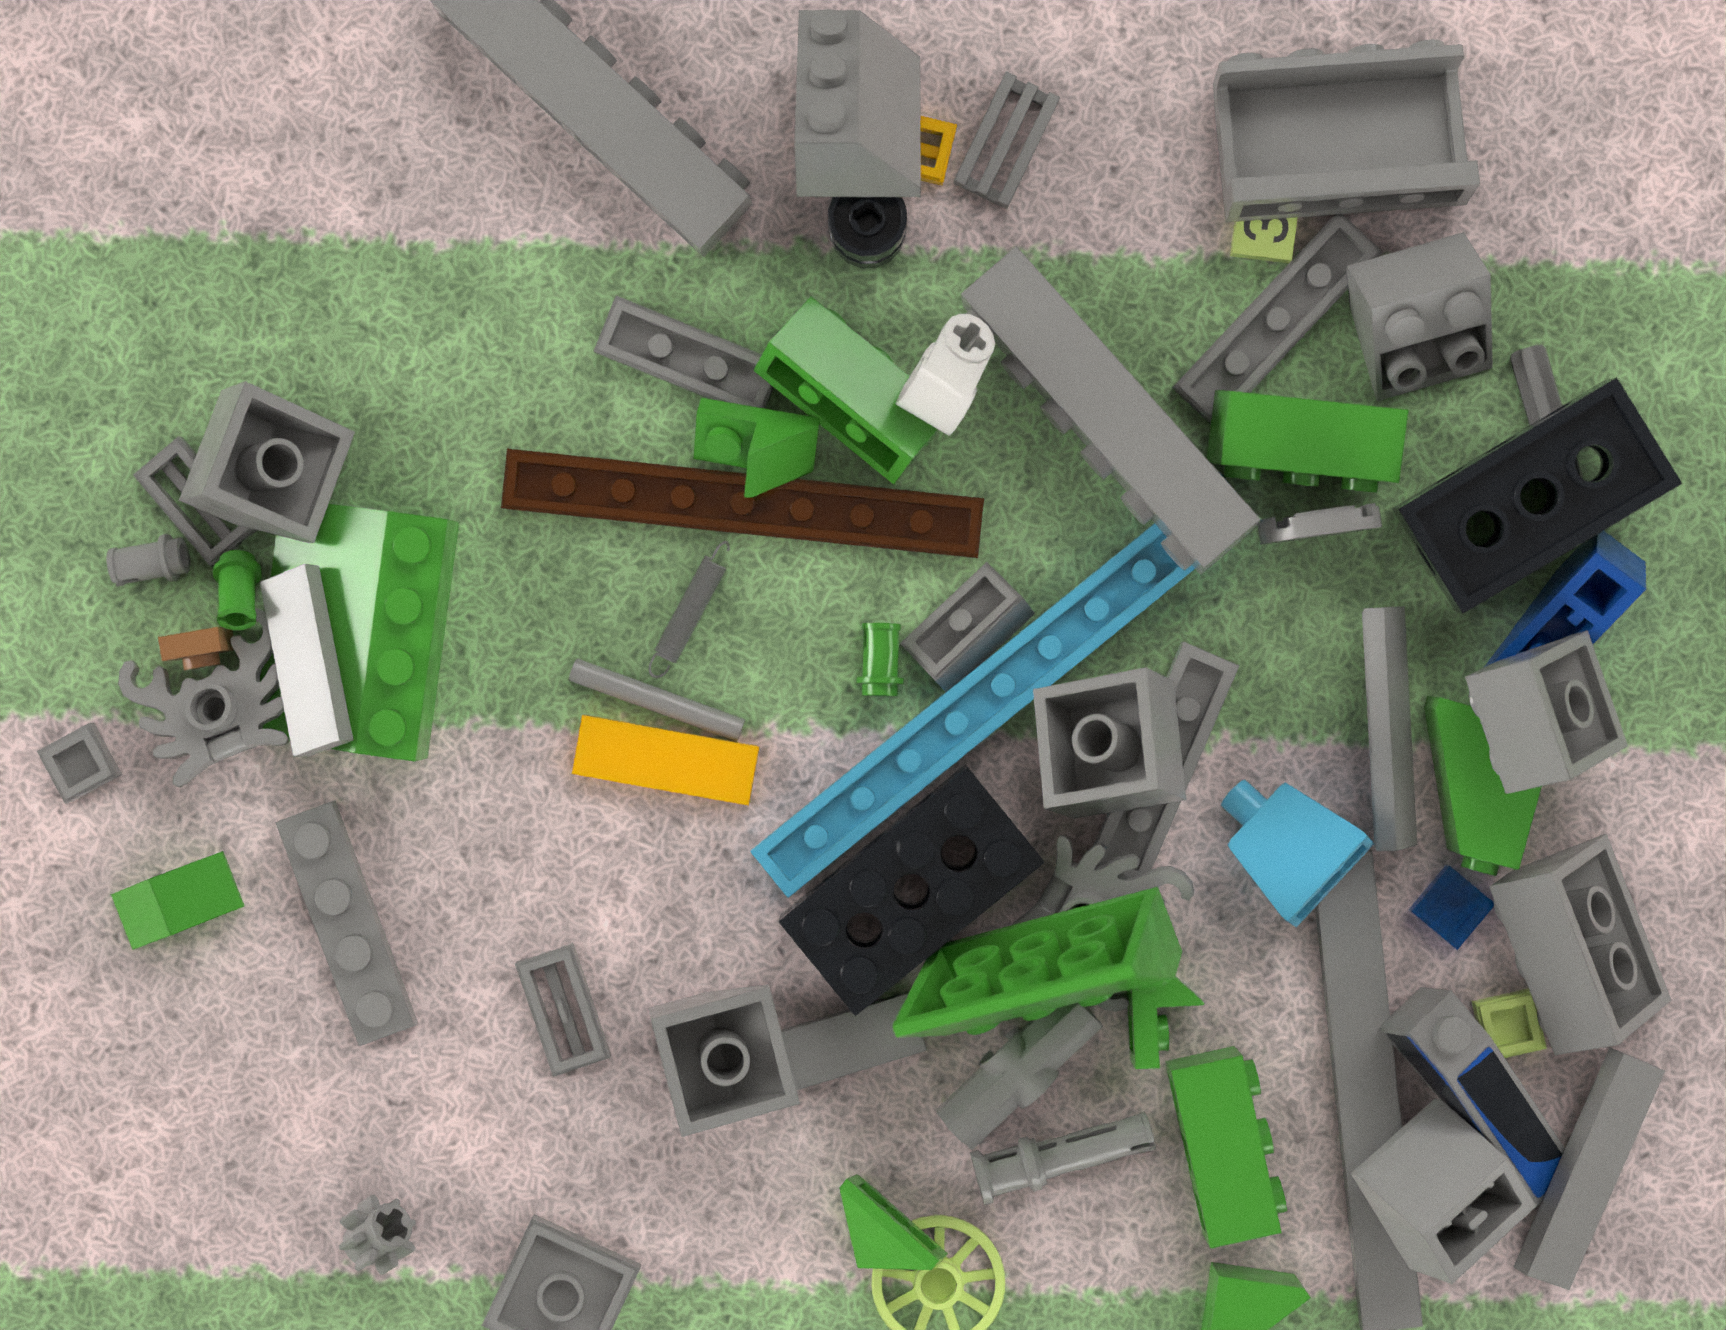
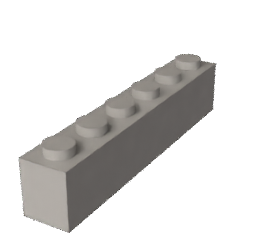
[430,0,752,257]
[961,246,1260,575]

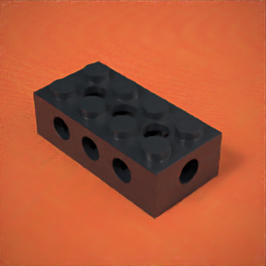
[1392,377,1683,614]
[778,764,1045,1016]

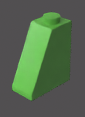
[1424,696,1542,876]

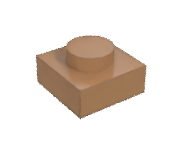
[158,627,235,671]

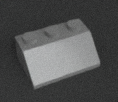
[795,9,921,197]
[1489,834,1671,1055]

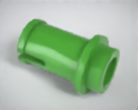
[213,550,262,631]
[856,623,904,696]

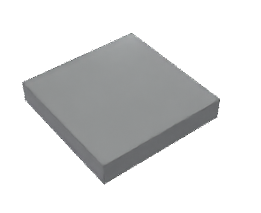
[482,1214,642,1330]

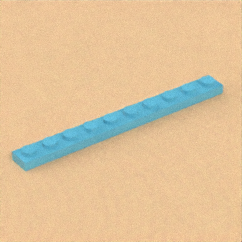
[750,472,1227,898]

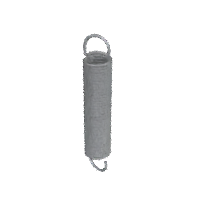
[649,541,730,678]

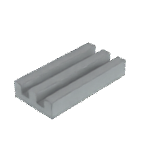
[953,71,1060,209]
[133,436,257,567]
[515,943,611,1077]

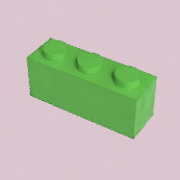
[753,296,939,484]
[1207,390,1409,493]
[1165,1046,1287,1249]

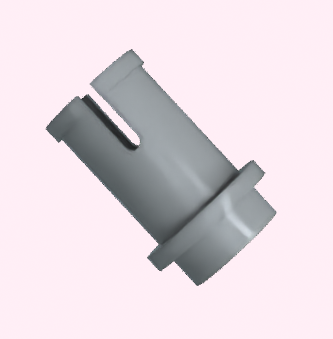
[106,534,190,587]

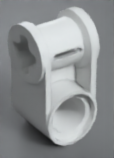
[896,314,995,436]

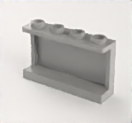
[1213,39,1480,223]

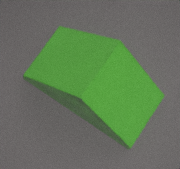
[111,851,245,950]
[1201,1262,1311,1330]

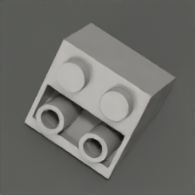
[1347,232,1493,401]
[1351,1099,1536,1284]

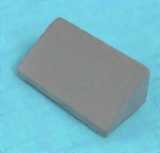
[900,562,1035,692]

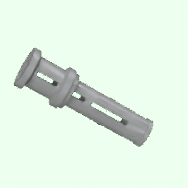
[970,1112,1156,1205]

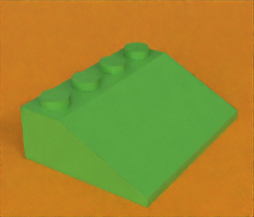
[260,504,460,762]
[892,886,1182,1038]

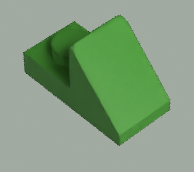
[693,398,820,498]
[1126,976,1205,1069]

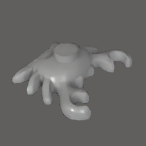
[118,608,289,787]
[1012,835,1195,1012]

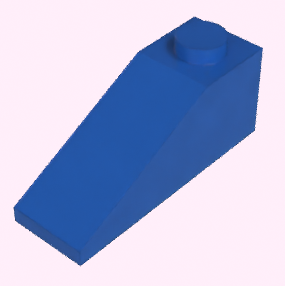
[1484,531,1646,667]

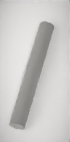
[569,658,745,742]

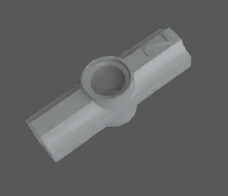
[936,1003,1103,1150]

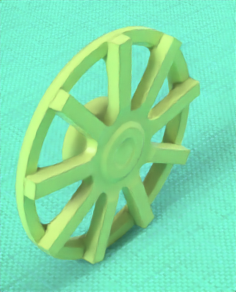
[871,1215,1006,1330]

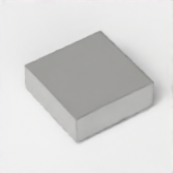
[37,723,122,804]

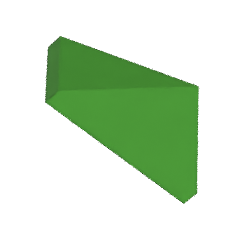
[839,1174,948,1270]

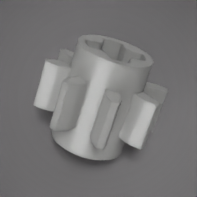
[339,1194,416,1275]

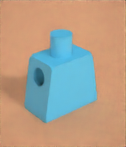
[1221,780,1374,928]

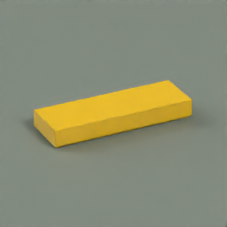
[572,714,760,806]

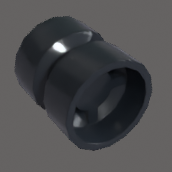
[828,197,907,268]

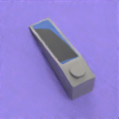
[1379,987,1565,1207]

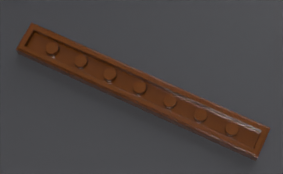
[501,449,984,558]

